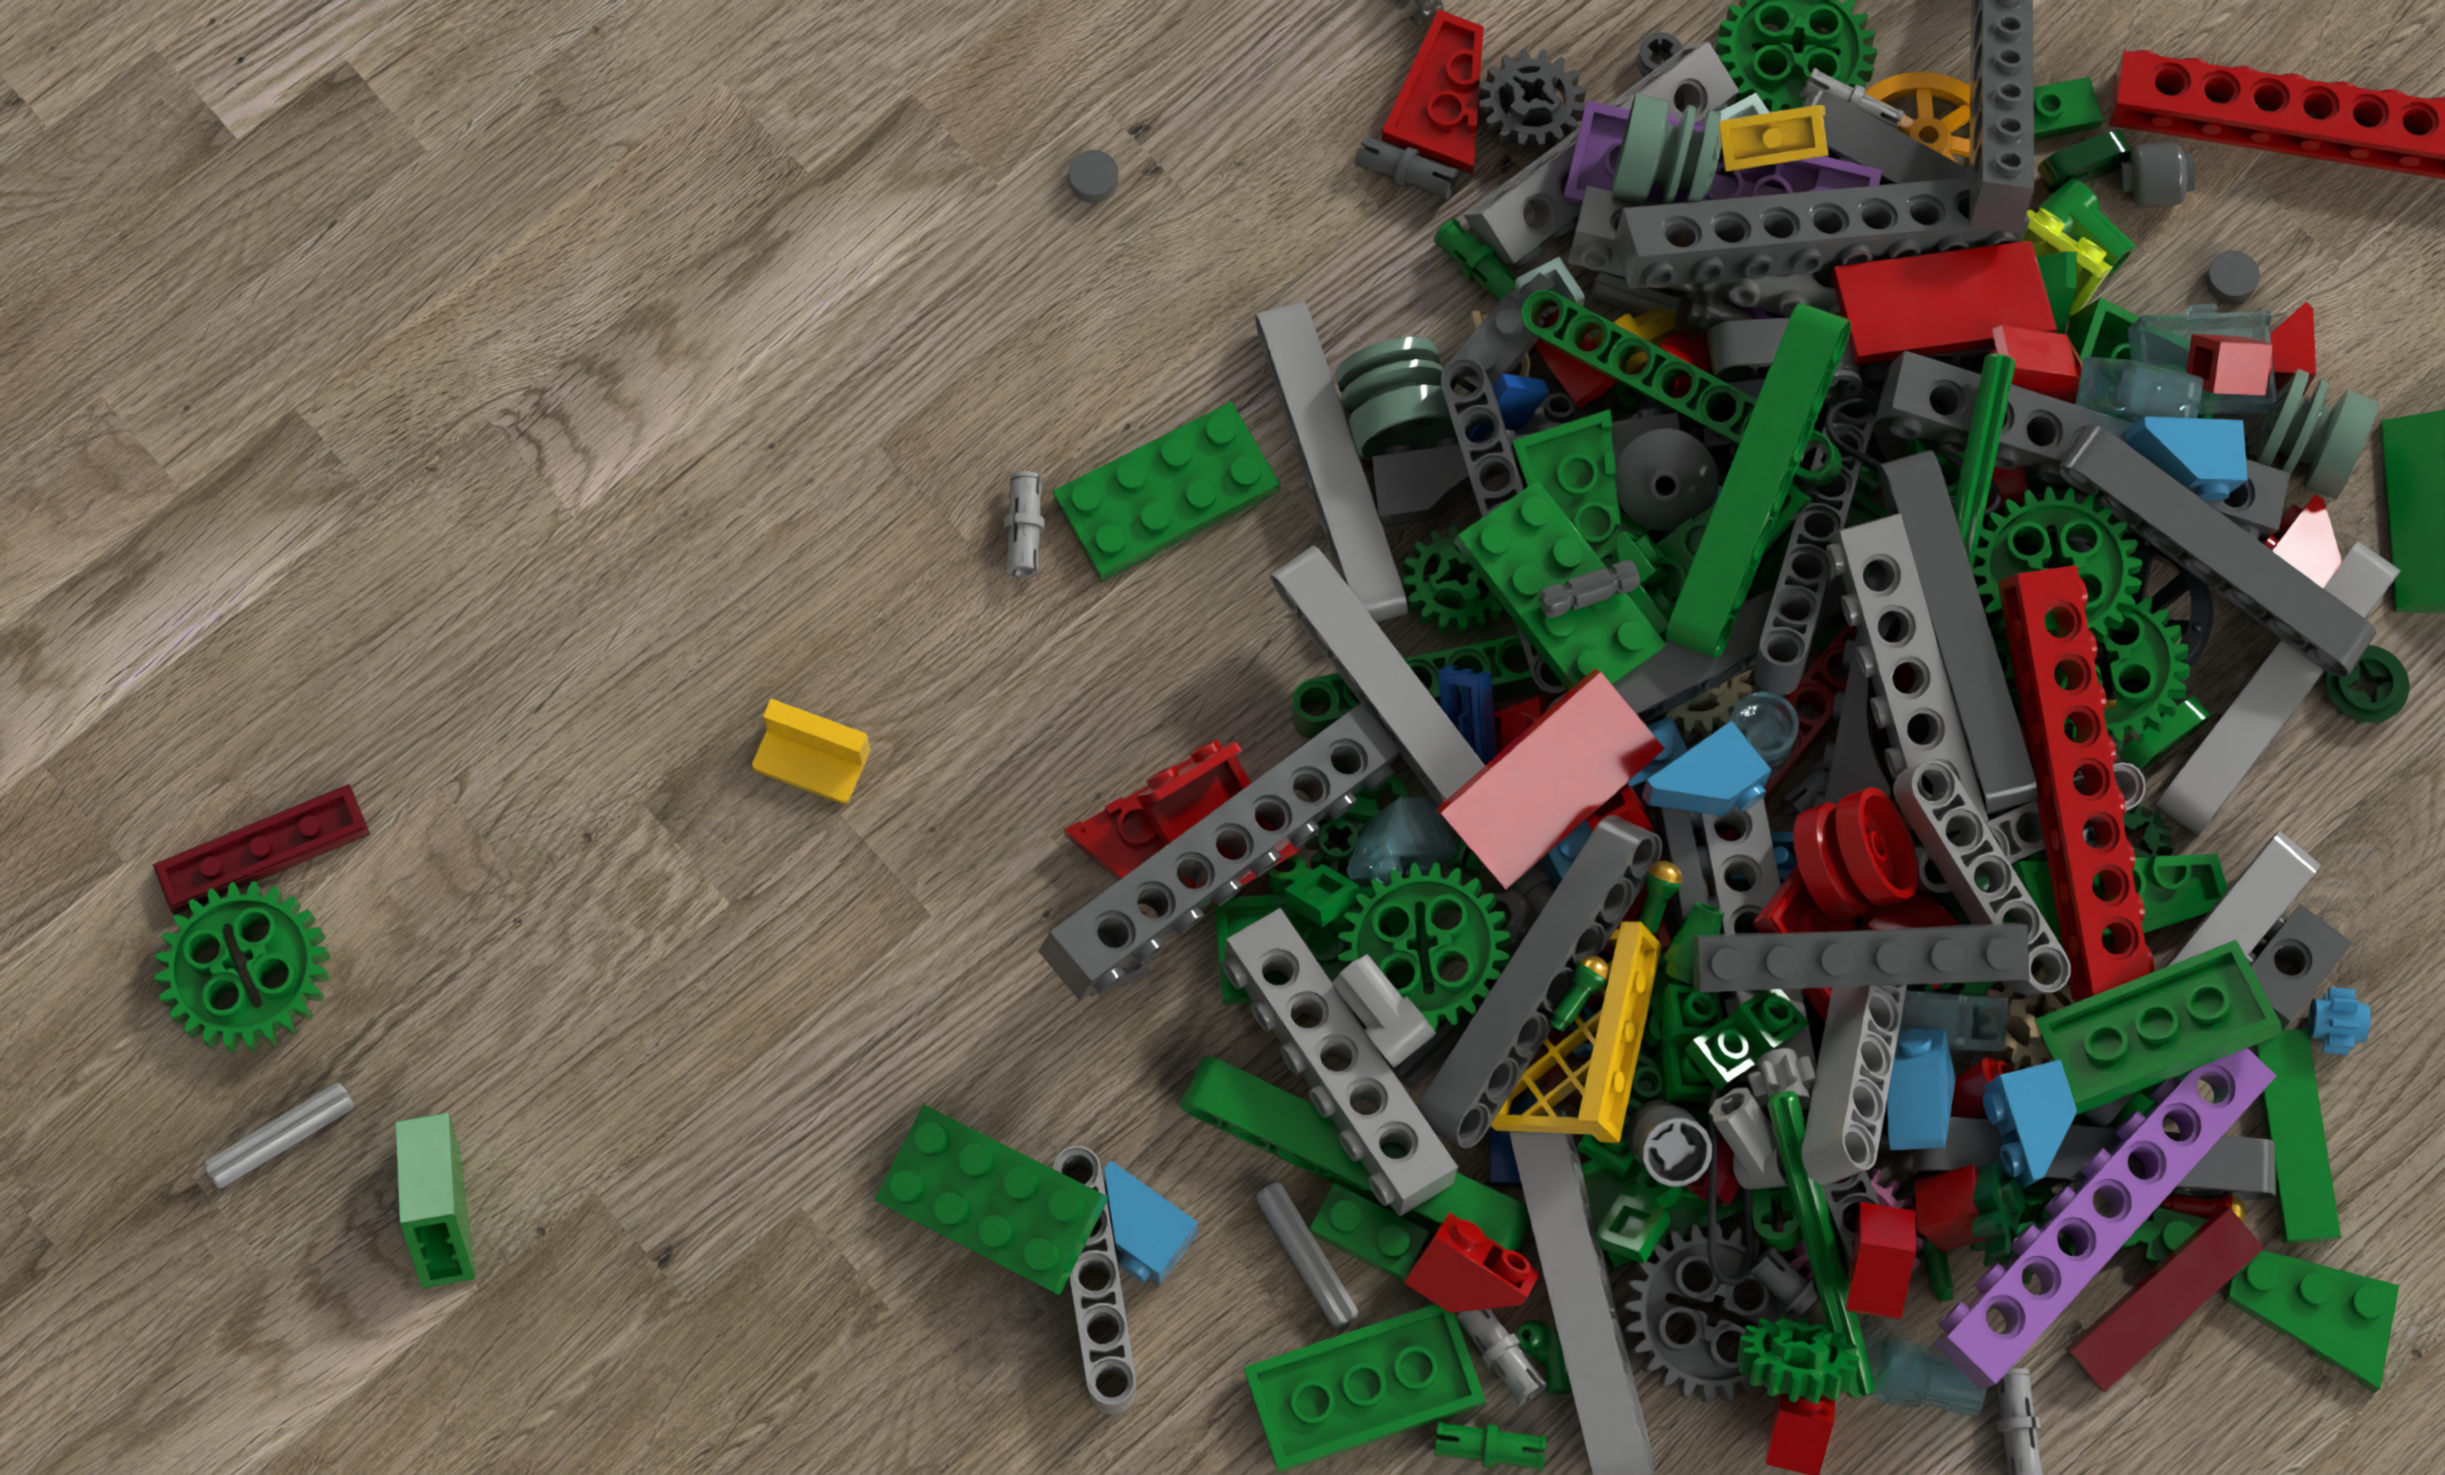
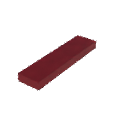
[152,784,371,915]
[2065,1206,2264,1392]

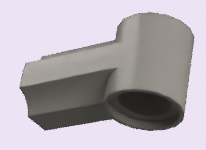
[1332,954,1437,1068]
[1708,1088,1789,1190]

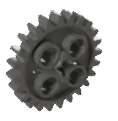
[1621,1223,1799,1402]

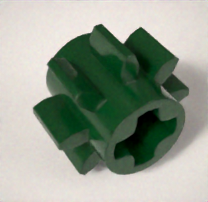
[1305,814,1370,876]

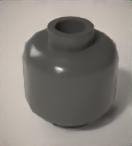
[2120,141,2195,208]

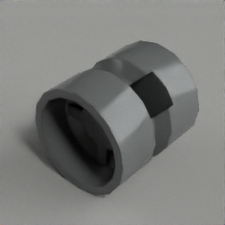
[1626,1099,1712,1186]

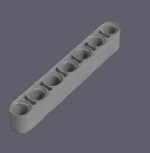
[1255,300,1408,623]
[2155,541,2401,837]
[1270,545,1485,806]
[2081,830,2321,1128]
[1509,1108,1655,1475]

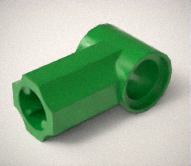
[2033,179,2136,277]

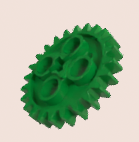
[1715,0,1877,113]
[1972,487,2142,643]
[2054,587,2190,750]
[1338,862,1512,1036]
[154,881,331,1053]

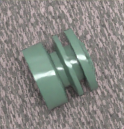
[1610,93,1722,205]
[1335,337,1456,462]
[2255,368,2380,500]

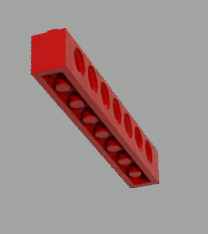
[2108,50,2445,179]
[1997,565,2154,1000]

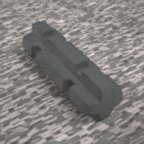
[1538,560,1640,618]

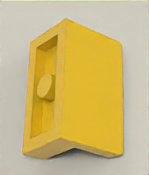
[1720,105,1829,172]
[752,699,871,804]

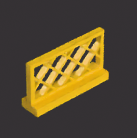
[1490,922,1662,1143]

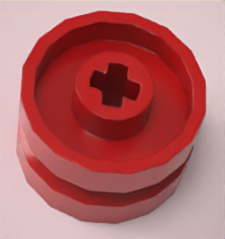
[1793,787,1919,922]

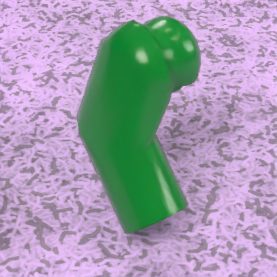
[1516,1320,1572,1394]

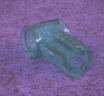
[1873,1340,1987,1417]

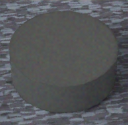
[1068,150,1118,203]
[2206,251,2260,303]

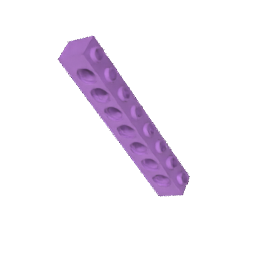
[1933,1048,2277,1391]

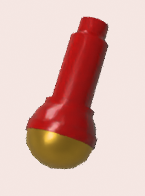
[2161,1193,2246,1222]

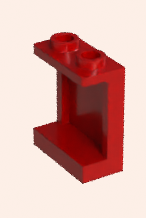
[1136,739,1300,904]

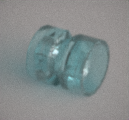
[1729,691,1799,779]

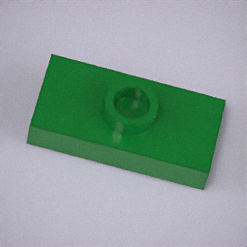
[2033,77,2103,141]

